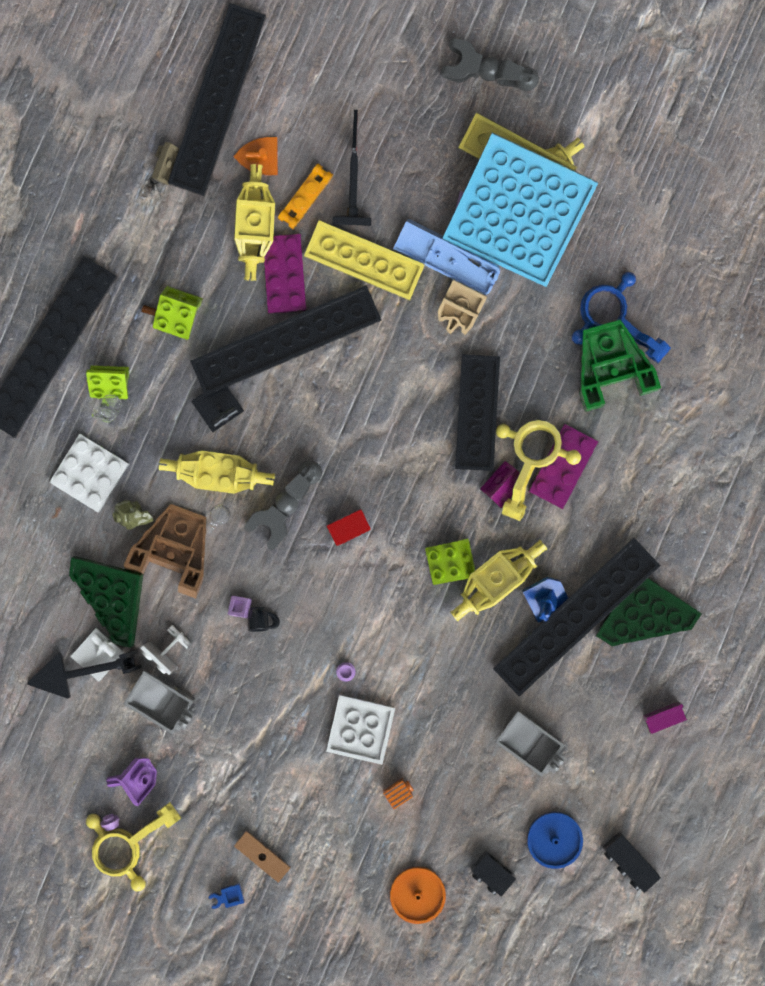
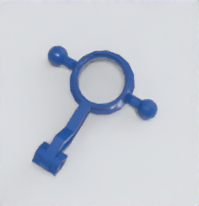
[572,272,671,363]

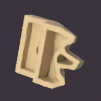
[438,279,488,335]

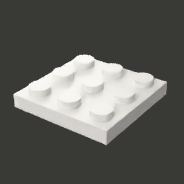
[49,434,129,513]
[326,695,395,765]

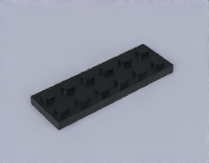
[455,354,500,471]

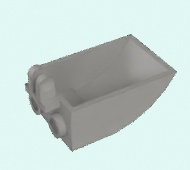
[123,671,196,734]
[495,711,565,776]

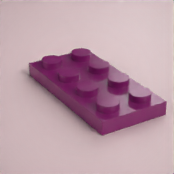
[264,234,306,314]
[528,424,598,509]

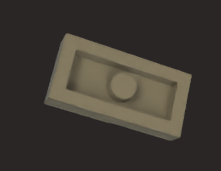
[152,142,179,185]

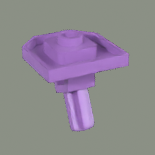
[106,758,157,806]

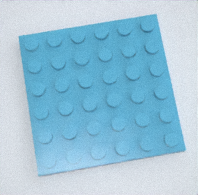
[442,132,598,287]

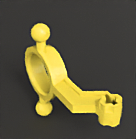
[496,420,581,521]
[86,802,181,891]

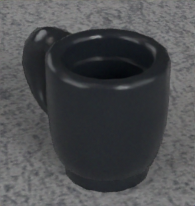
[248,607,280,632]

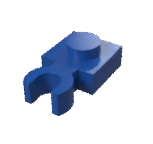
[209,883,245,909]

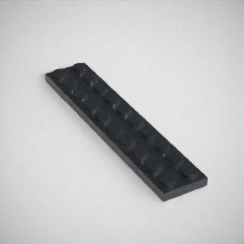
[168,3,266,197]
[0,256,117,438]
[190,285,382,396]
[493,537,661,697]

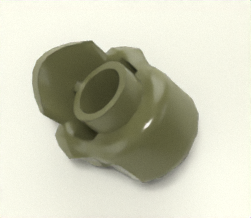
[112,500,154,530]

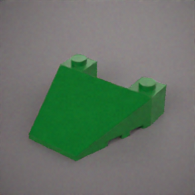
[579,320,661,412]

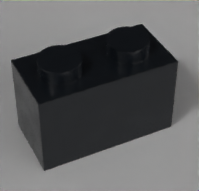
[471,851,516,897]

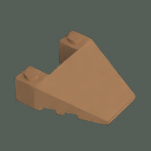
[124,504,206,599]

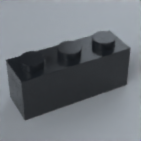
[603,831,661,893]

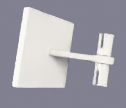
[141,625,192,675]
[70,628,124,682]

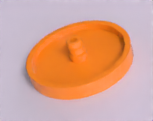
[390,867,446,924]

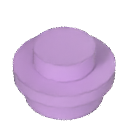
[336,662,355,682]
[100,814,120,831]

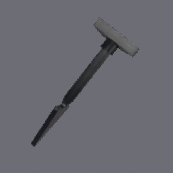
[333,110,372,226]
[27,649,142,699]

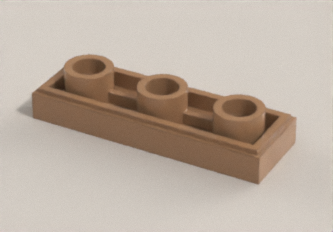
[234,830,291,883]

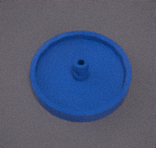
[527,812,583,869]

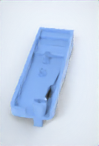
[393,219,500,295]

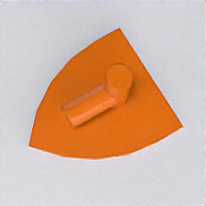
[233,137,278,175]

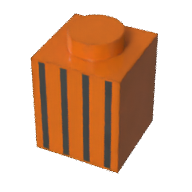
[383,778,414,809]

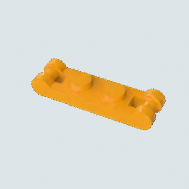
[278,163,334,229]

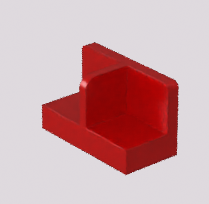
[327,509,371,546]

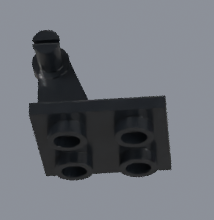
[191,387,244,433]

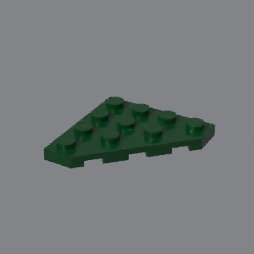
[69,556,144,648]
[595,578,702,647]

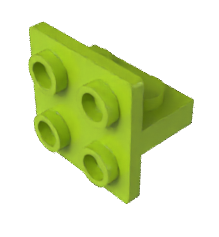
[86,365,129,399]

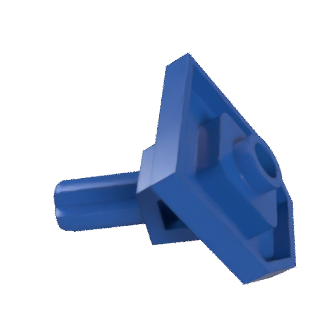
[522,577,568,623]

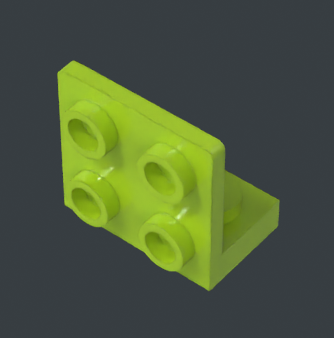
[153,286,203,340]
[425,538,475,585]

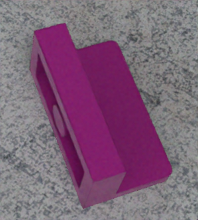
[480,461,520,508]
[643,701,687,734]

